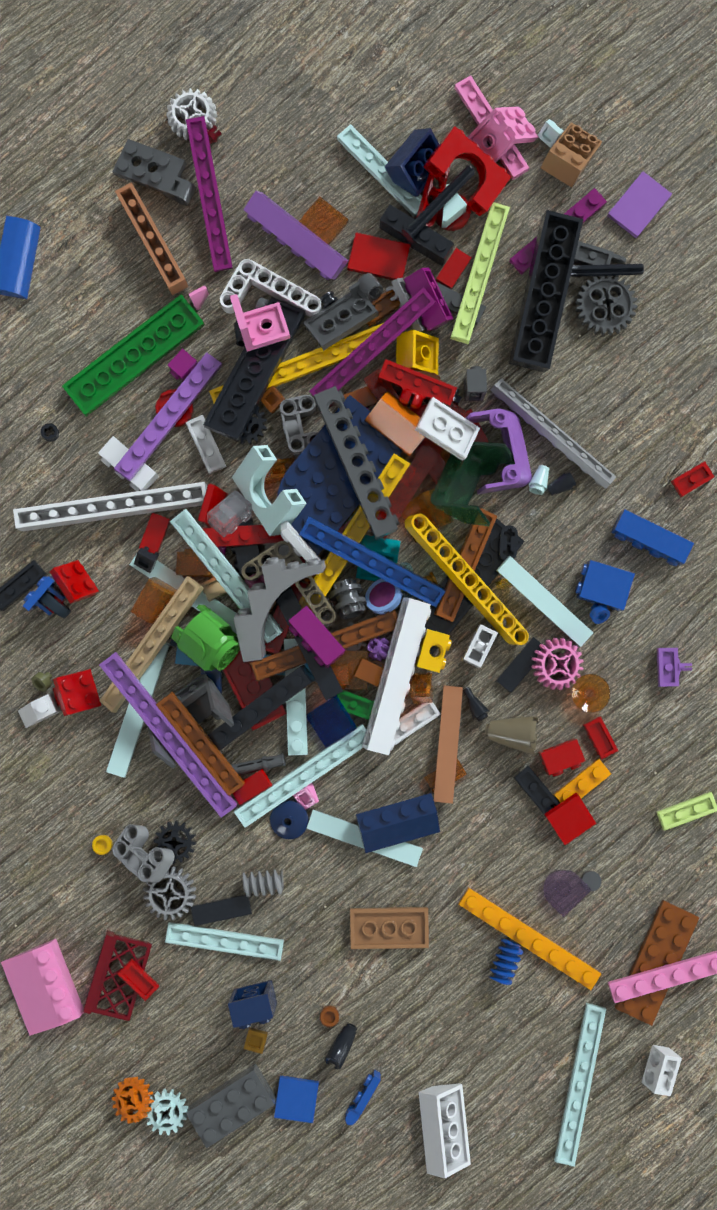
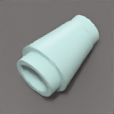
[528,465,549,495]

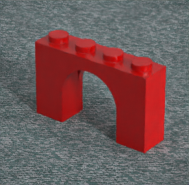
[423,126,511,217]

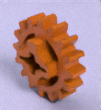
[112,1077,154,1124]

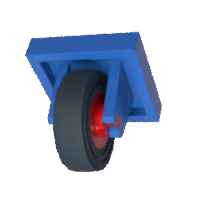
[23,576,71,619]

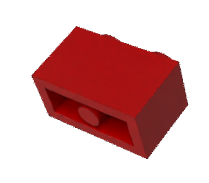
[538,738,586,777]

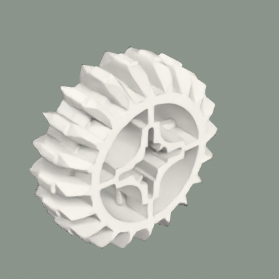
[166,88,217,140]

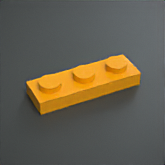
[553,759,611,803]

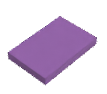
[607,171,672,238]

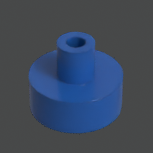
[590,604,610,624]

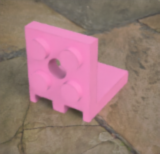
[468,107,538,163]
[230,294,291,352]

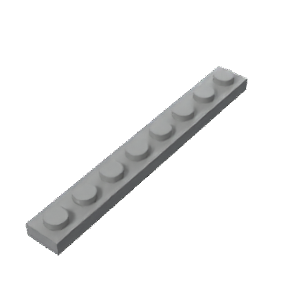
[491,378,616,489]

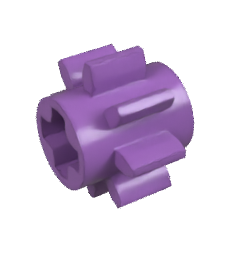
[367,636,389,661]

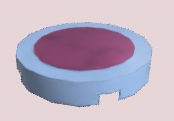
[365,579,402,615]

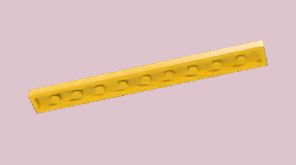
[209,323,383,403]
[299,454,410,614]

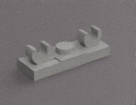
[386,278,427,332]

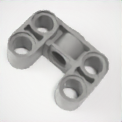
[280,395,318,456]
[112,824,174,883]

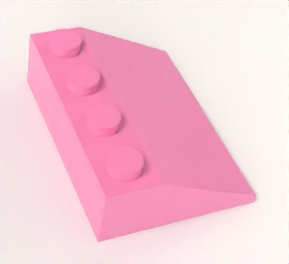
[1,939,84,1036]

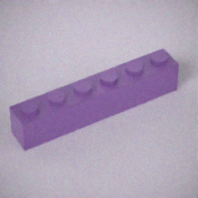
[243,191,348,280]

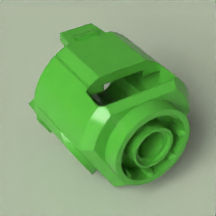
[171,605,240,671]

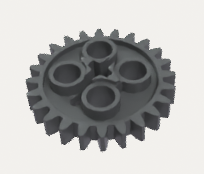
[575,276,638,336]

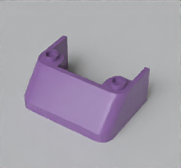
[466,409,532,495]

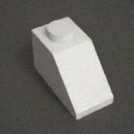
[18,694,62,728]

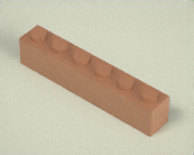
[115,182,189,296]

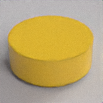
[92,835,113,855]

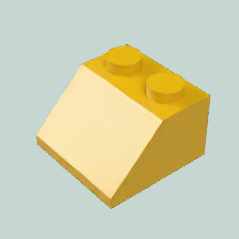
[396,330,439,375]

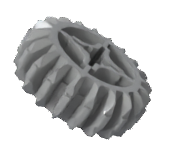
[143,866,196,920]

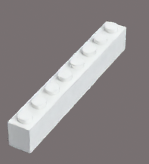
[362,597,431,755]

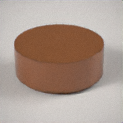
[320,1005,339,1027]

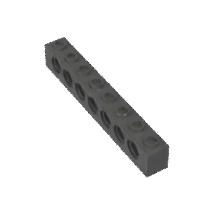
[314,386,400,540]

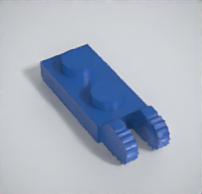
[345,1069,381,1126]

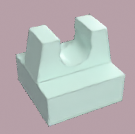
[537,119,564,148]

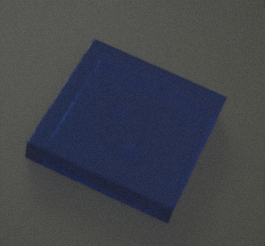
[306,695,357,748]

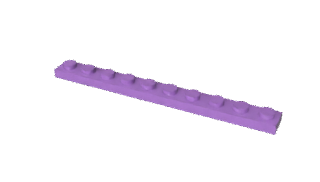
[99,652,237,818]

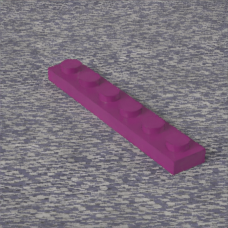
[510,188,607,275]

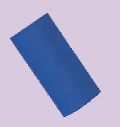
[0,216,41,299]

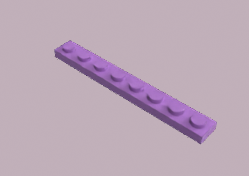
[114,352,222,481]

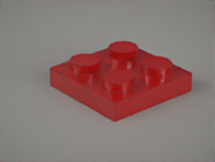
[49,560,99,604]
[53,669,102,716]

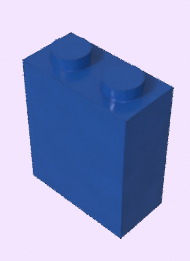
[575,560,635,611]

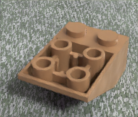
[541,123,602,187]

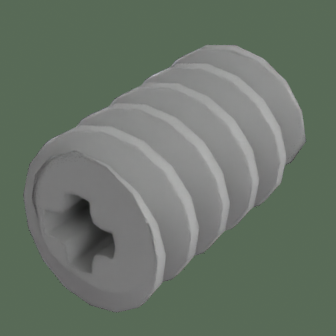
[243,869,284,897]

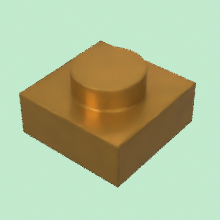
[244,1027,268,1054]

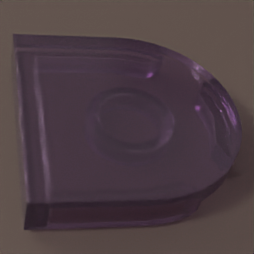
[543,870,591,917]

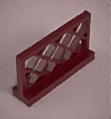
[83,930,152,1021]

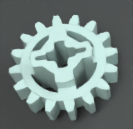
[146,1088,188,1135]

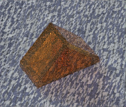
[410,673,433,704]

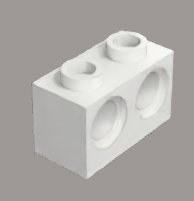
[642,1045,682,1096]

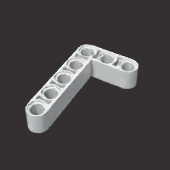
[220,259,322,317]

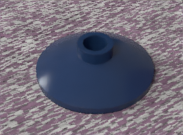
[270,801,309,839]

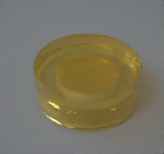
[495,578,513,590]

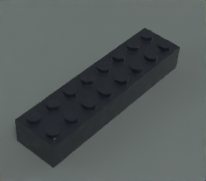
[509,210,583,373]

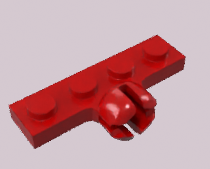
[378,359,457,409]

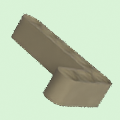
[242,541,336,625]

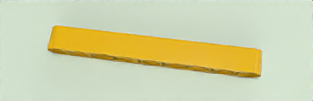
[405,514,529,645]

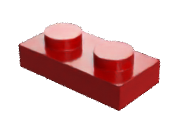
[671,461,715,498]

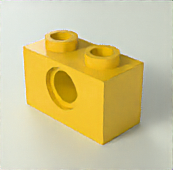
[415,629,451,673]

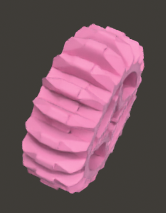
[531,638,584,690]

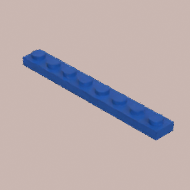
[299,516,446,607]

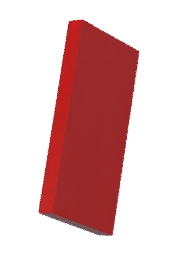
[223,651,287,731]

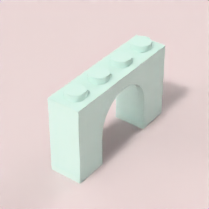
[232,445,307,536]

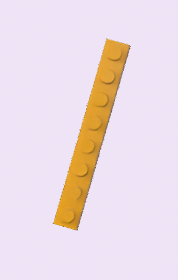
[458,887,601,990]

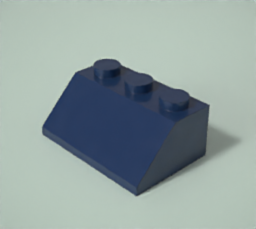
[385,128,439,197]

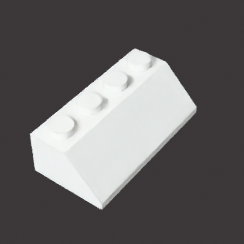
[419,1083,471,1178]

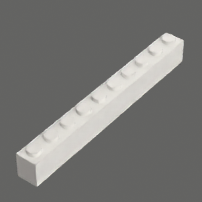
[13,482,207,531]

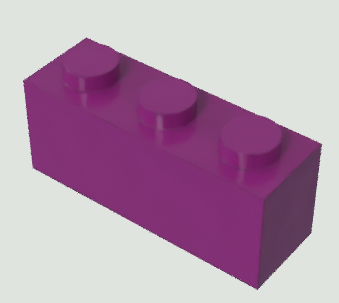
[404,268,453,331]
[288,606,345,668]

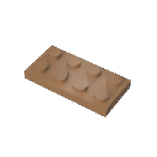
[350,907,429,949]

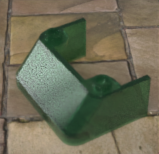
[431,442,515,526]

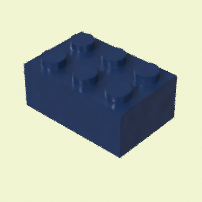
[228,980,277,1029]

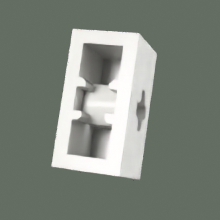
[462,624,498,668]

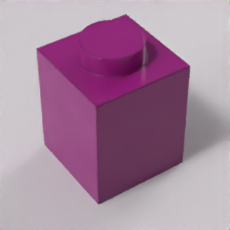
[167,348,198,381]

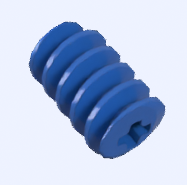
[488,939,523,985]

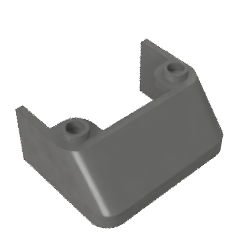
[148,674,234,769]

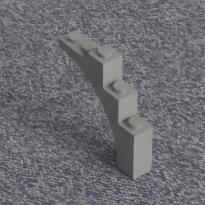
[233,557,326,662]

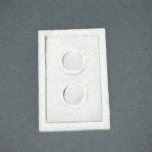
[415,397,480,461]

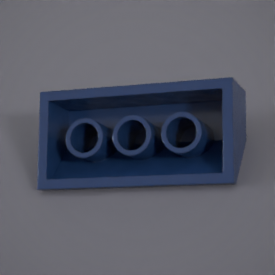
[355,793,440,853]

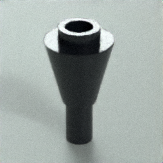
[463,687,490,722]

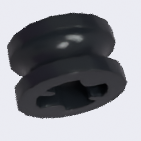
[320,291,338,308]
[40,423,59,442]

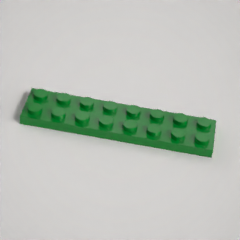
[62,294,205,417]

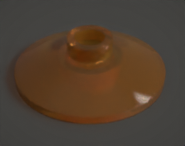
[571,674,610,713]

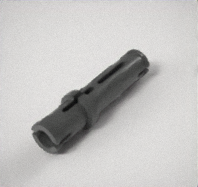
[231,754,286,775]

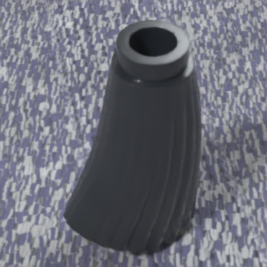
[324,1022,357,1070]

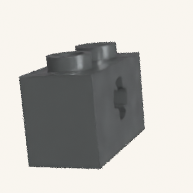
[464,366,487,401]

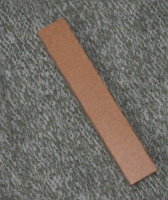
[434,686,463,804]

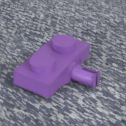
[657,648,692,687]

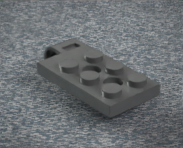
[112,139,196,206]
[303,273,383,351]

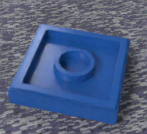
[274,1075,319,1123]

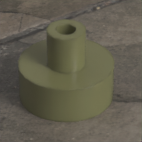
[31,672,52,692]

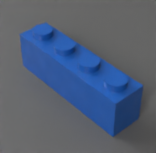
[611,509,694,567]

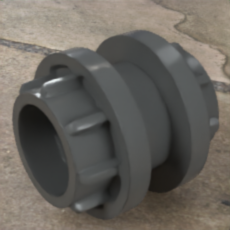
[329,579,367,620]

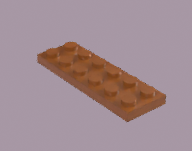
[615,900,700,1026]

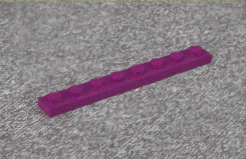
[186,116,233,272]
[309,287,436,396]

